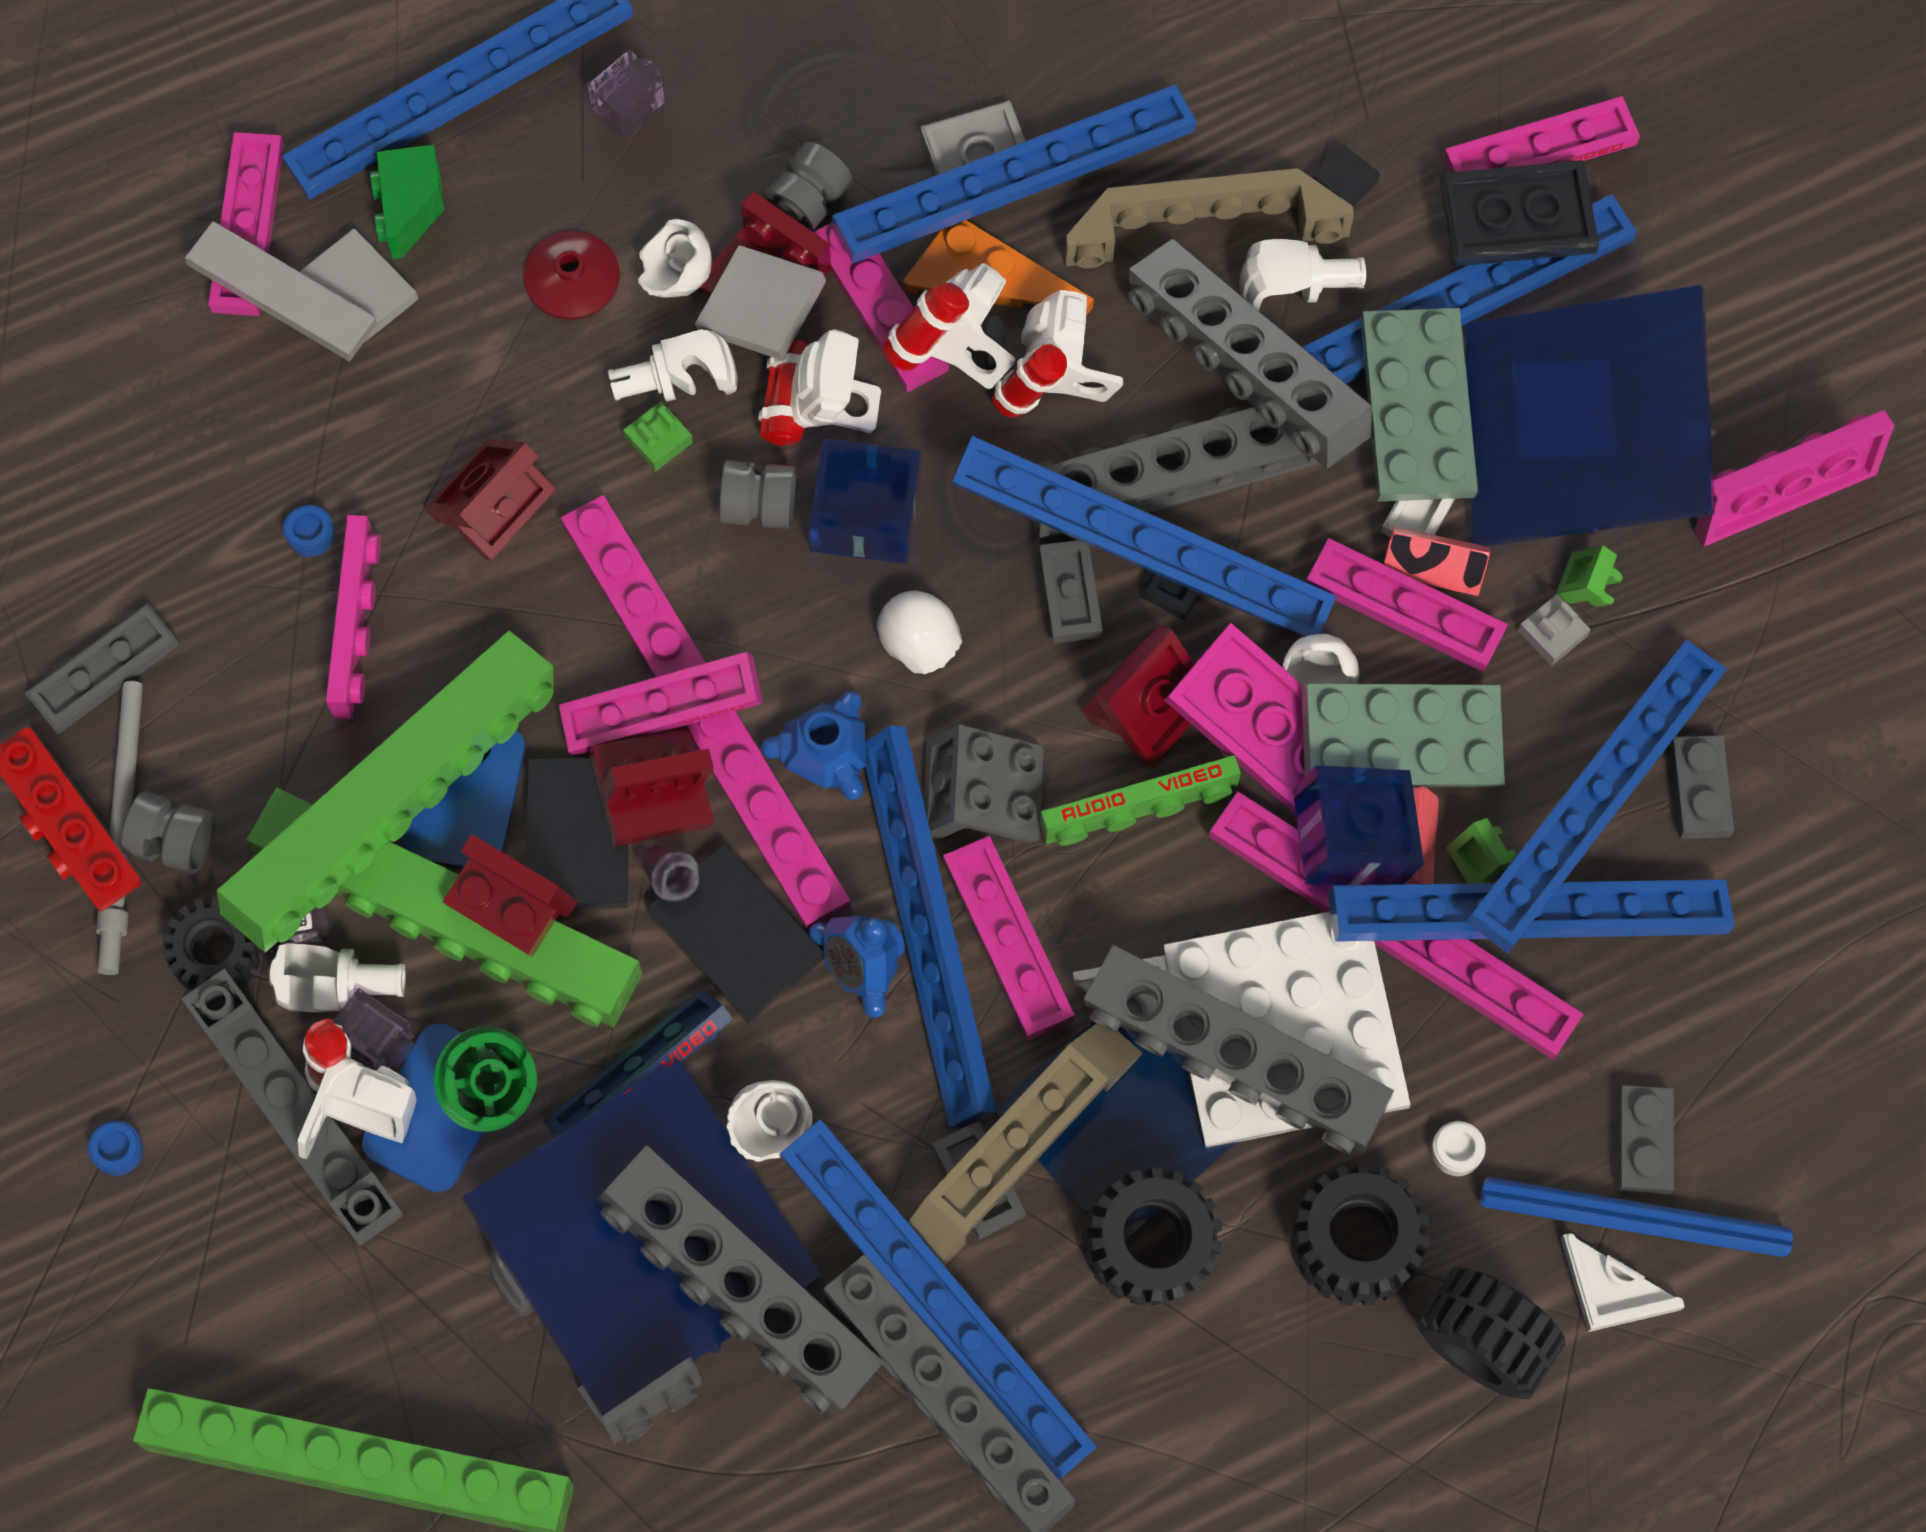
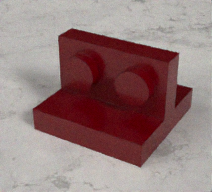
[424,439,556,560]
[1081,625,1194,768]
[589,727,714,847]
[442,834,578,957]

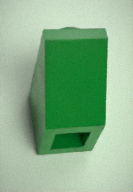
[370,145,445,259]

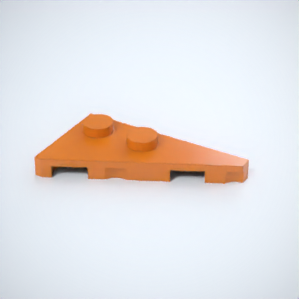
[902,220,1094,314]

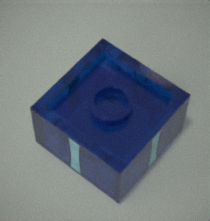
[809,439,921,564]
[1293,765,1424,886]

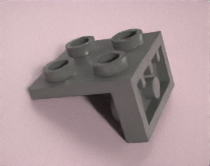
[924,724,1044,843]
[577,1328,703,1444]

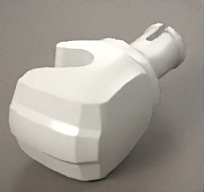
[1239,239,1366,311]
[608,329,738,402]
[268,943,406,1012]

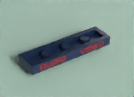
[543,988,733,1154]

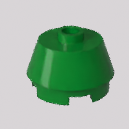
[434,1026,537,1132]

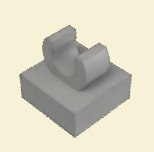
[1518,594,1591,666]

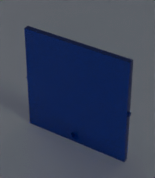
[1466,285,1715,546]
[461,1060,822,1416]

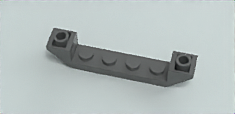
[181,968,403,1246]

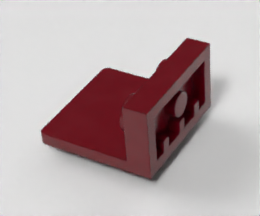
[699,191,831,296]

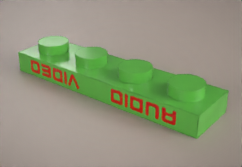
[1040,755,1241,846]

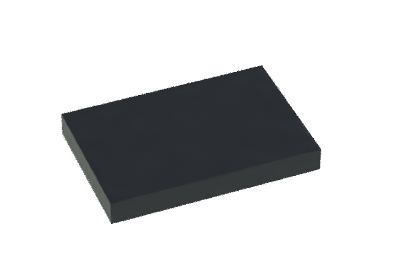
[1440,160,1599,267]
[526,758,629,909]
[647,844,825,1024]

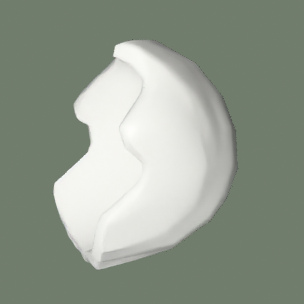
[638,219,712,298]
[876,590,962,674]
[1282,634,1359,686]
[726,1080,812,1162]

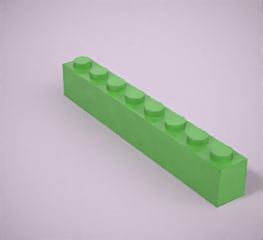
[217,631,554,953]
[246,787,642,1028]
[133,1388,574,1532]

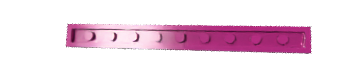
[560,495,851,931]

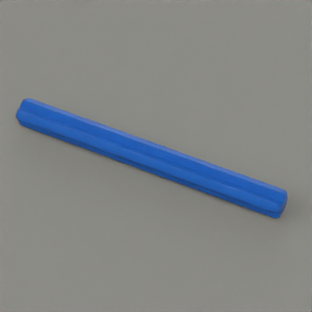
[1480,1177,1793,1257]

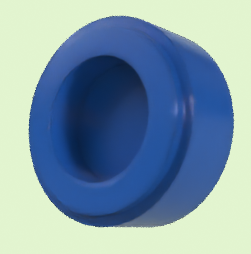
[283,505,335,557]
[88,1121,144,1176]

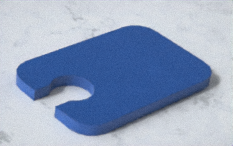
[402,730,525,869]
[362,1023,484,1193]

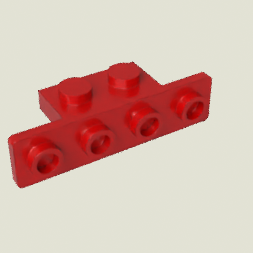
[0,727,141,911]

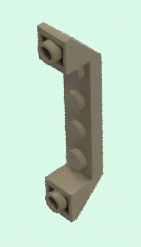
[1064,168,1354,268]
[908,1024,1142,1266]

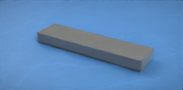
[185,221,377,362]

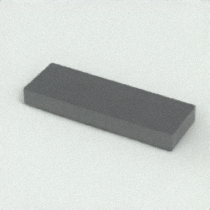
[25,604,179,735]

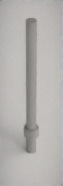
[96,681,143,975]

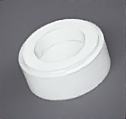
[1431,1121,1485,1176]

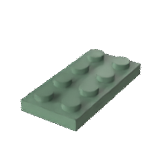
[1360,308,1478,502]
[1301,684,1505,787]

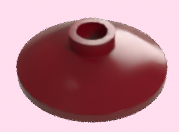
[523,231,620,320]

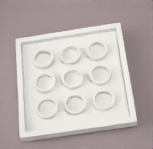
[1164,912,1411,1148]

